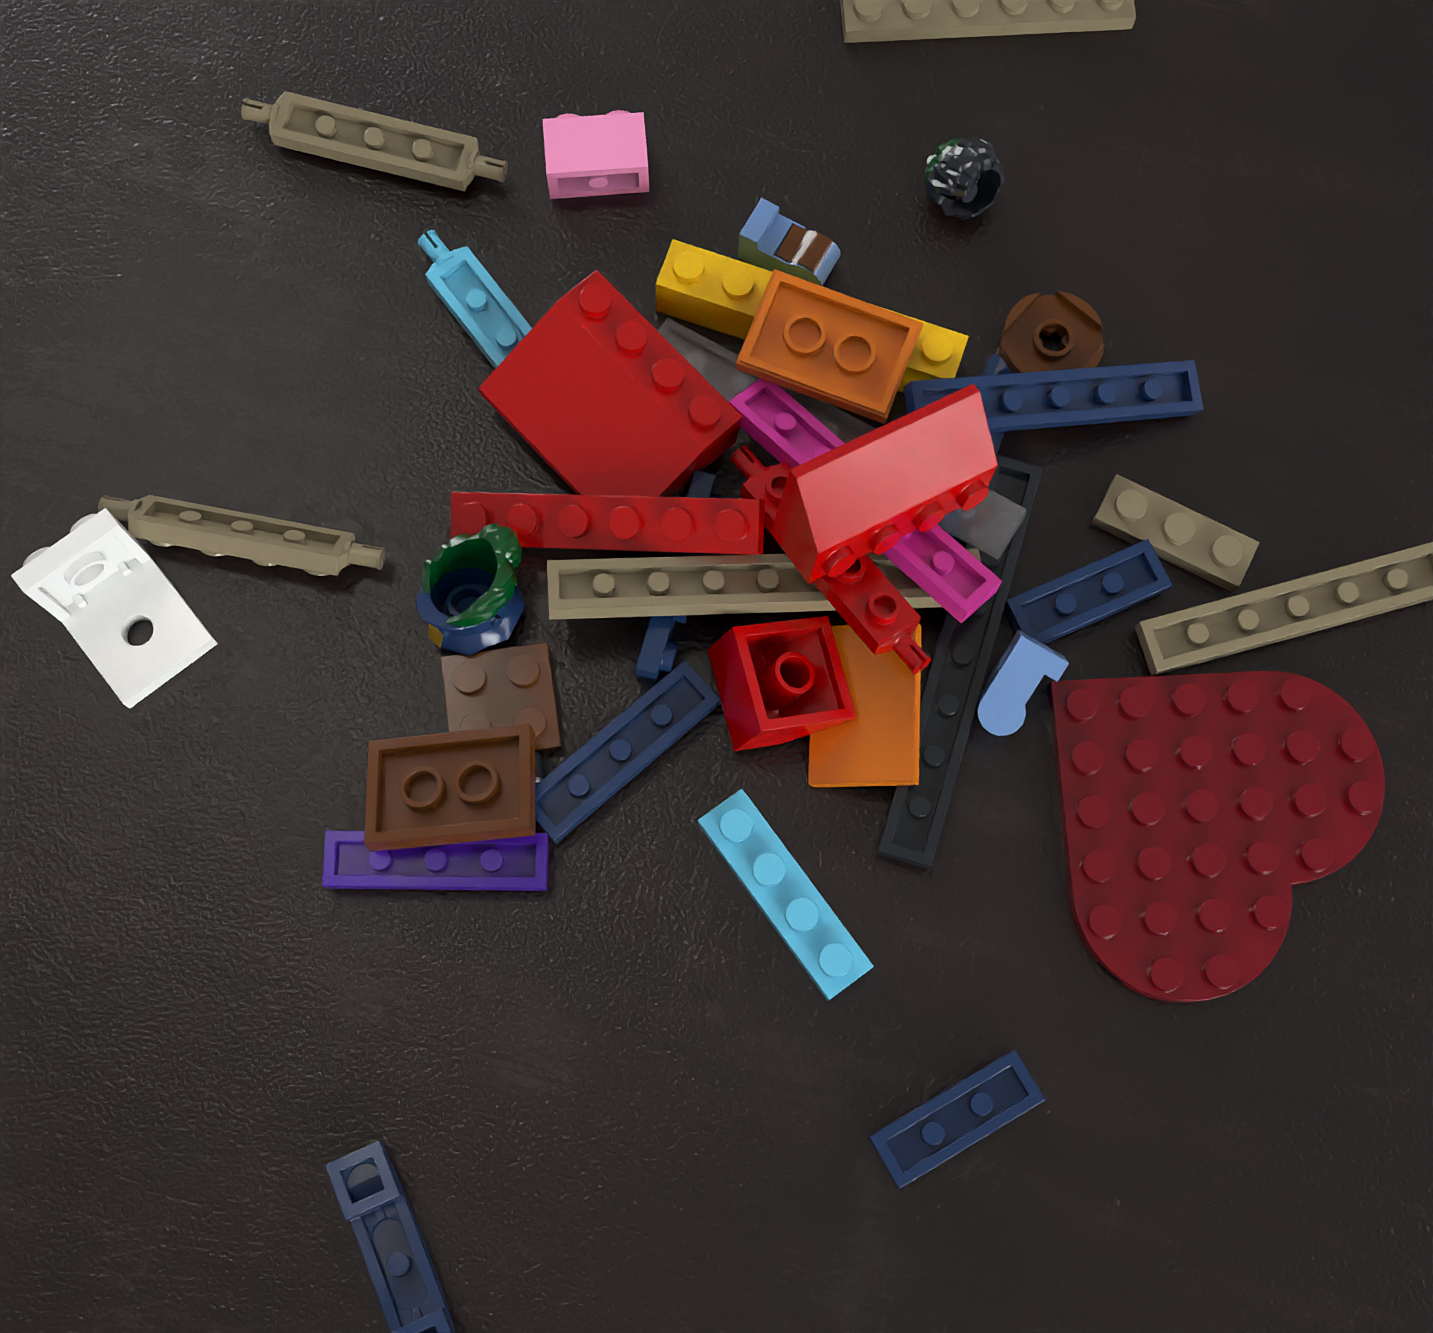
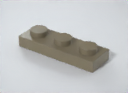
[1091,474,1260,593]

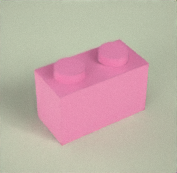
[543,110,649,199]

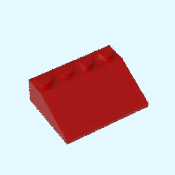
[478,270,743,497]

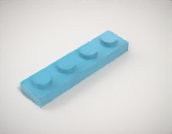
[698,789,874,1001]

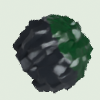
[924,137,1005,220]

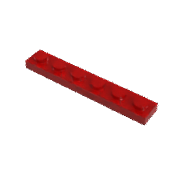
[450,492,765,555]

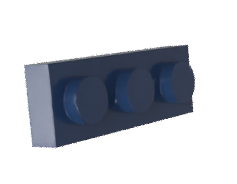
[1004,539,1172,645]
[868,1050,1045,1189]

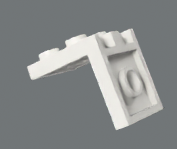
[11,508,218,708]

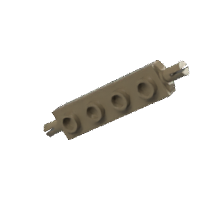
[241,91,508,192]
[98,495,386,576]

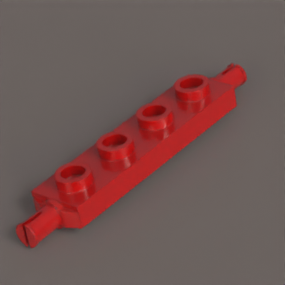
[730,445,931,675]

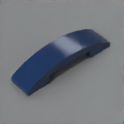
[325,1141,456,1333]

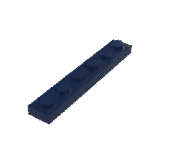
[903,360,1204,433]

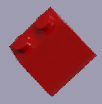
[707,616,857,751]

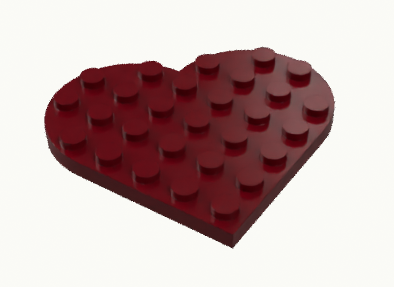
[1047,671,1385,1003]

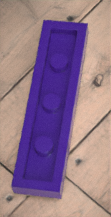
[322,830,549,891]

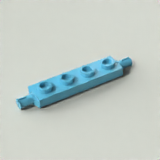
[418,230,532,369]

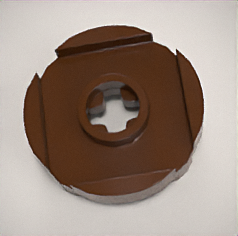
[998,291,1104,374]

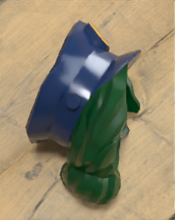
[416,523,526,656]

